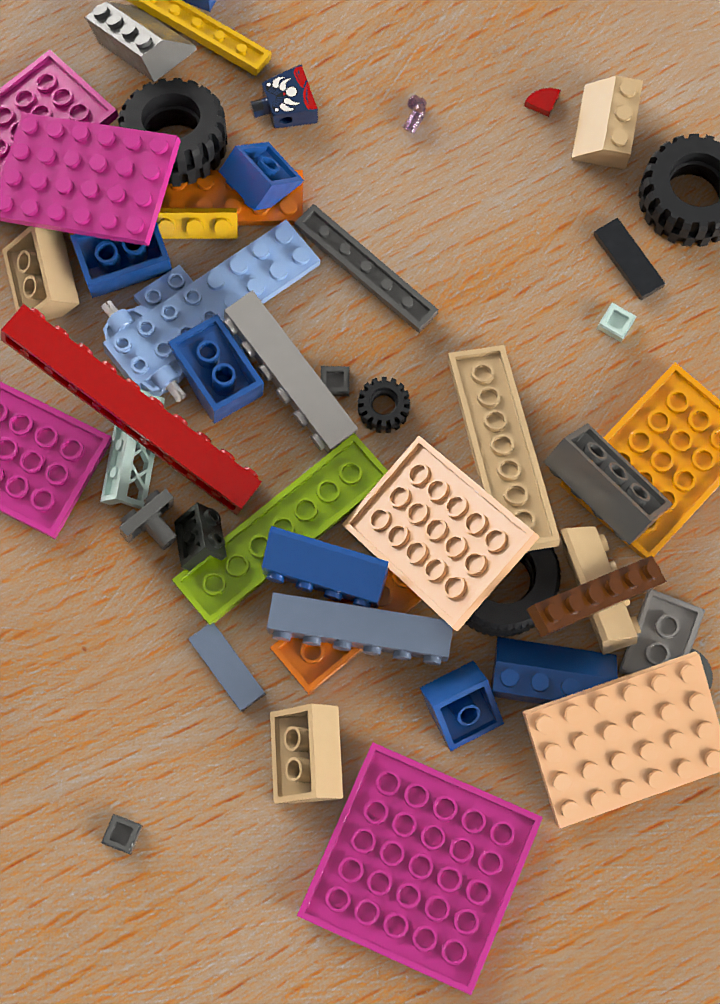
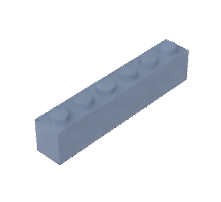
[267,592,453,665]

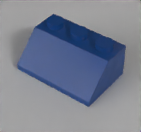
[70,222,172,298]

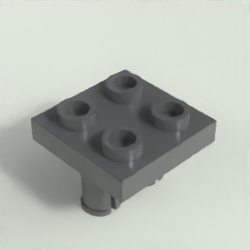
[119,489,177,551]

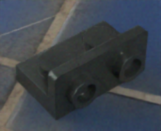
[174,502,227,571]

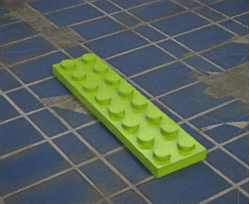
[172,433,388,625]

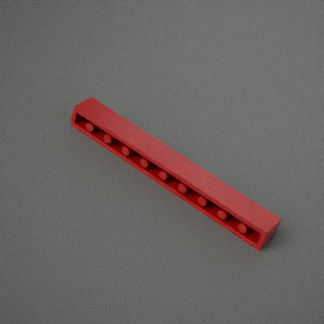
[1,304,262,515]

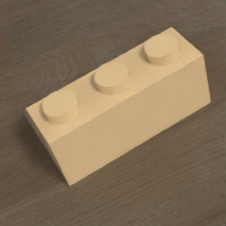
[571,76,643,170]
[2,226,80,320]
[270,704,343,804]

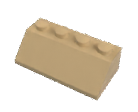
[560,526,641,655]

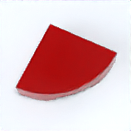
[524,88,561,117]

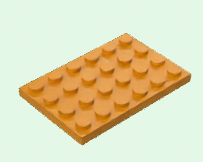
[559,362,720,559]

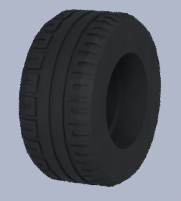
[464,547,561,637]

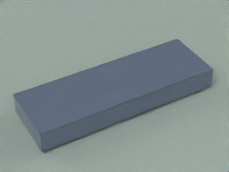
[188,622,266,712]

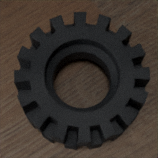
[358,377,410,433]

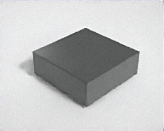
[321,366,350,397]
[101,814,143,855]

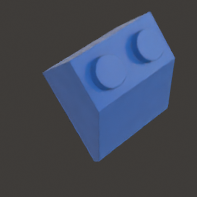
[219,142,304,211]
[420,661,504,751]

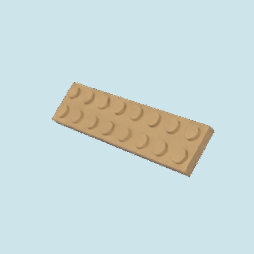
[448,345,560,551]

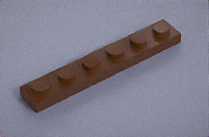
[527,555,667,637]

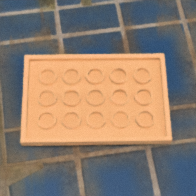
[342,436,539,631]
[522,652,720,828]

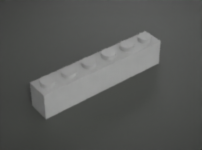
[223,290,358,454]

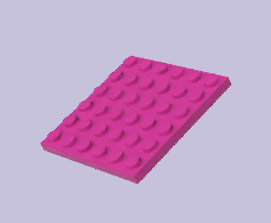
[297,742,543,995]

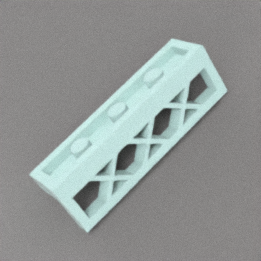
[100,389,165,509]

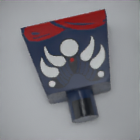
[250,64,318,128]

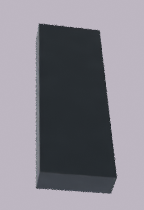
[593,217,666,301]

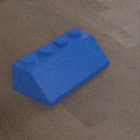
[261,526,389,609]
[491,637,618,704]

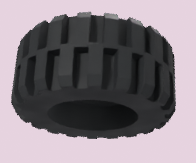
[118,78,228,187]
[638,134,720,247]

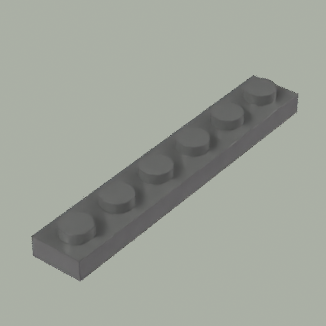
[294,204,438,333]

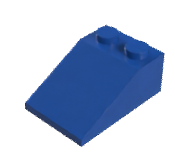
[168,314,264,424]

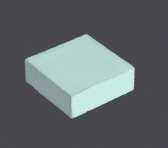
[597,303,637,342]

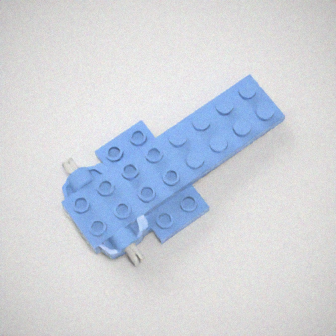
[101,220,320,402]

